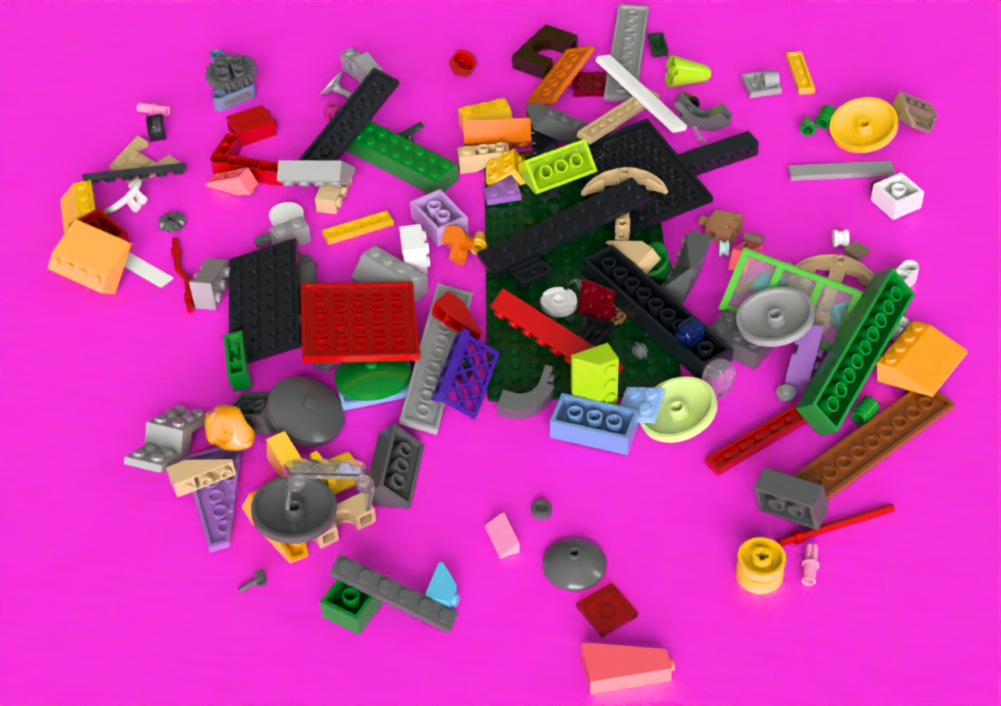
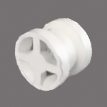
[831,229,849,247]

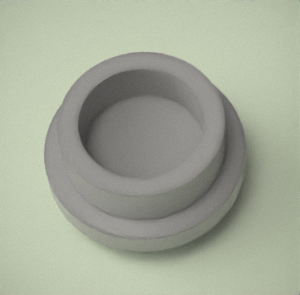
[776,384,796,402]

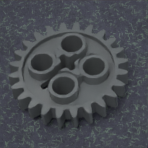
[205,53,258,92]

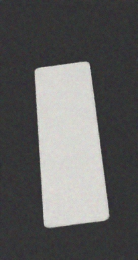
[124,252,173,288]

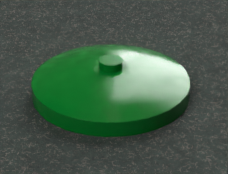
[334,361,412,401]

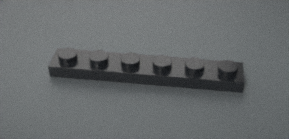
[82,163,187,185]

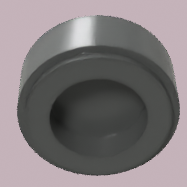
[531,499,552,520]

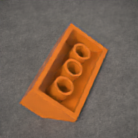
[463,118,531,149]

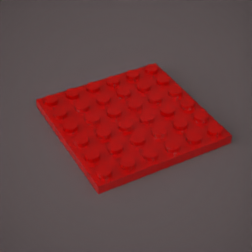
[301,282,420,363]

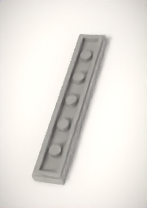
[788,161,894,181]

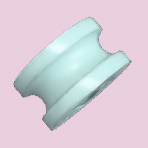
[719,240,729,256]

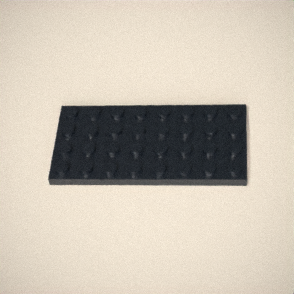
[229,238,302,363]

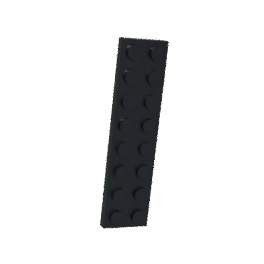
[299,68,400,161]

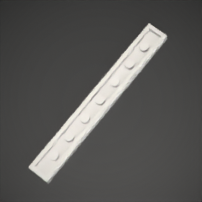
[596,54,687,133]

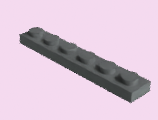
[329,554,458,634]

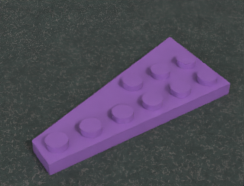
[183,447,242,553]

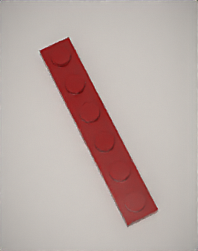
[705,404,807,476]

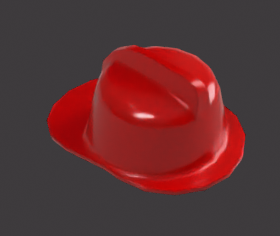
[449,49,477,77]

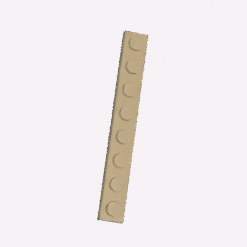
[577,88,660,144]

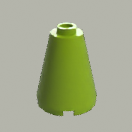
[665,55,711,88]

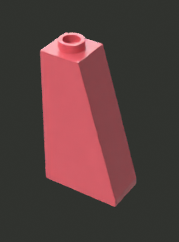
[581,643,675,694]

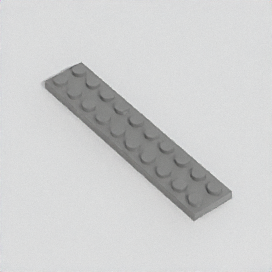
[604,4,649,102]
[398,283,473,435]

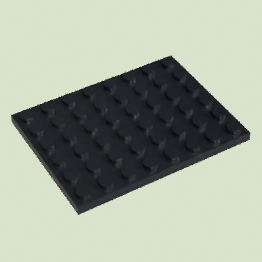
[574,118,713,235]

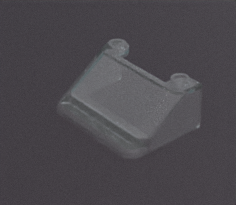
[283,459,375,511]

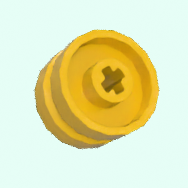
[735,537,786,594]

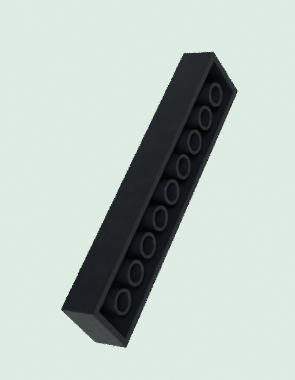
[583,245,733,381]

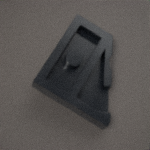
[580,314,615,347]

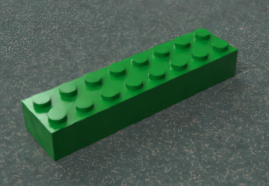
[346,121,459,194]

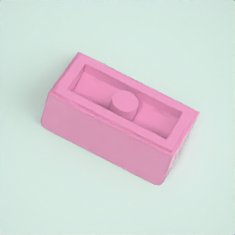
[485,513,520,559]

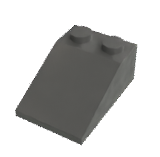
[231,392,277,435]

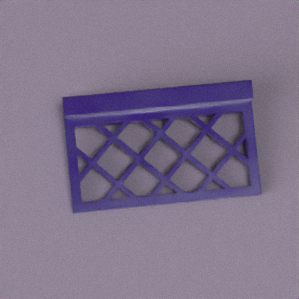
[431,328,500,419]

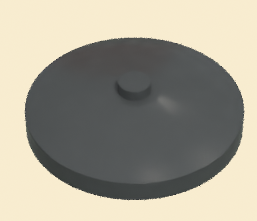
[266,377,344,447]
[251,475,337,544]

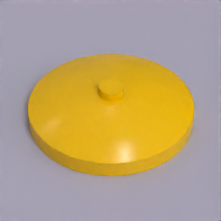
[829,97,899,153]

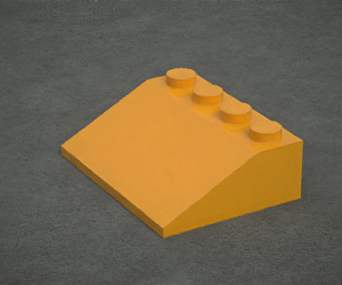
[47,219,132,294]
[877,321,967,397]

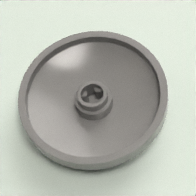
[736,287,815,347]

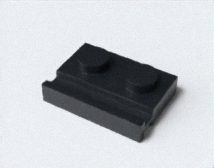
[508,256,554,290]

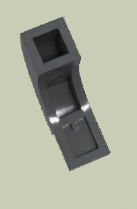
[674,91,733,131]
[497,365,556,419]

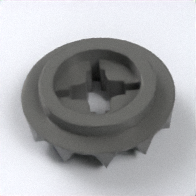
[158,211,186,232]

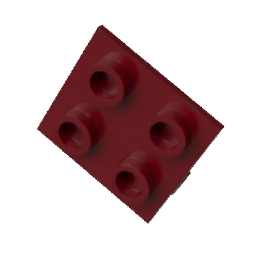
[578,278,617,321]

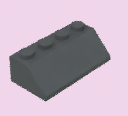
[527,104,589,144]
[364,424,424,509]

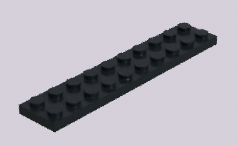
[477,177,651,279]

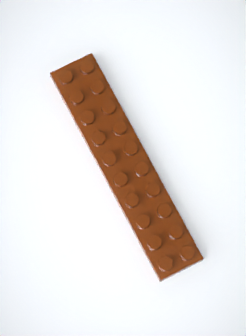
[794,391,955,502]

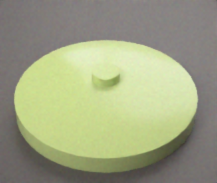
[640,377,718,443]

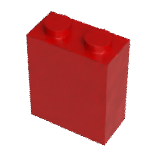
[226,105,278,147]

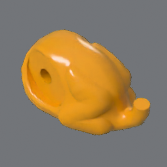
[204,404,256,451]

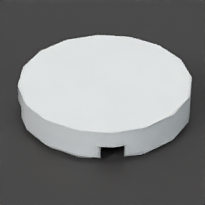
[269,202,304,226]
[540,287,578,317]

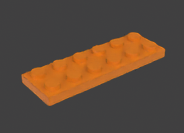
[526,45,595,105]

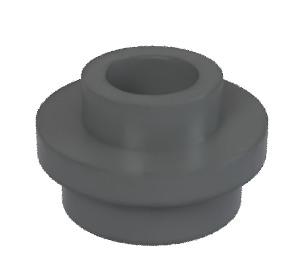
[631,341,648,360]

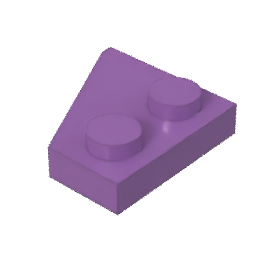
[484,175,521,205]

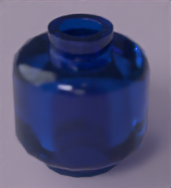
[675,317,706,346]

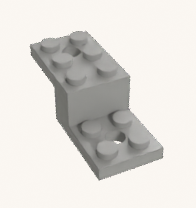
[124,405,206,473]

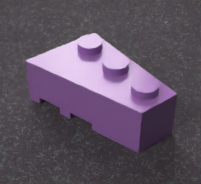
[785,324,824,393]

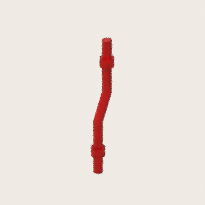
[171,237,194,313]

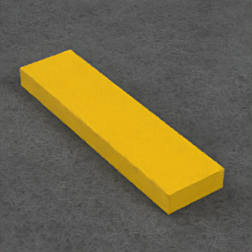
[786,51,815,95]
[322,210,394,245]

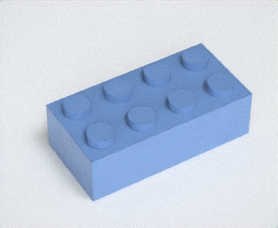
[550,393,639,455]

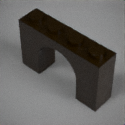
[512,24,578,79]

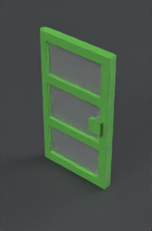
[719,247,863,352]

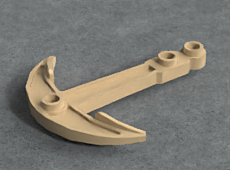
[581,167,668,241]
[790,254,874,336]

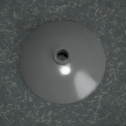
[542,537,607,592]

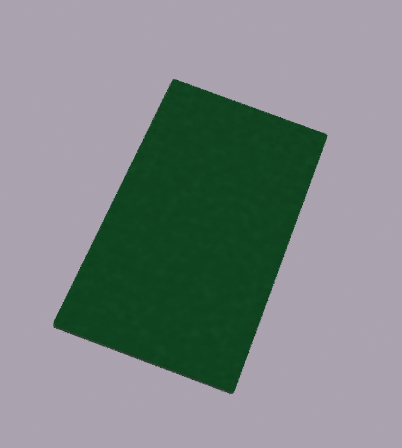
[484,152,681,402]

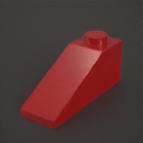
[431,291,482,340]

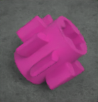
[323,101,342,121]

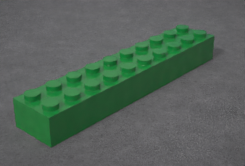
[795,267,915,436]

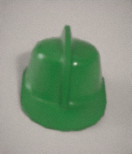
[647,242,672,280]

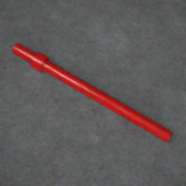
[777,504,895,547]

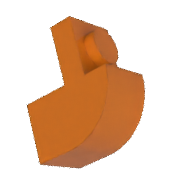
[442,226,475,266]

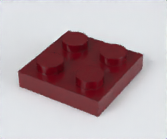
[573,71,606,97]

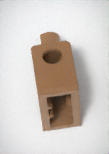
[698,210,744,248]

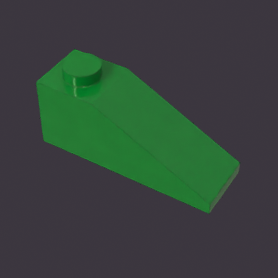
[223,330,253,392]

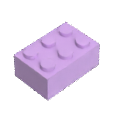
[410,189,469,247]

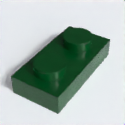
[648,33,668,57]

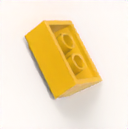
[458,98,513,133]
[60,180,97,233]

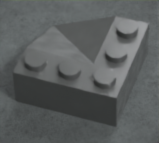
[661,229,713,305]

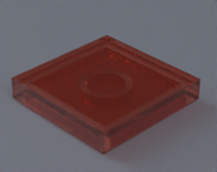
[576,583,638,638]

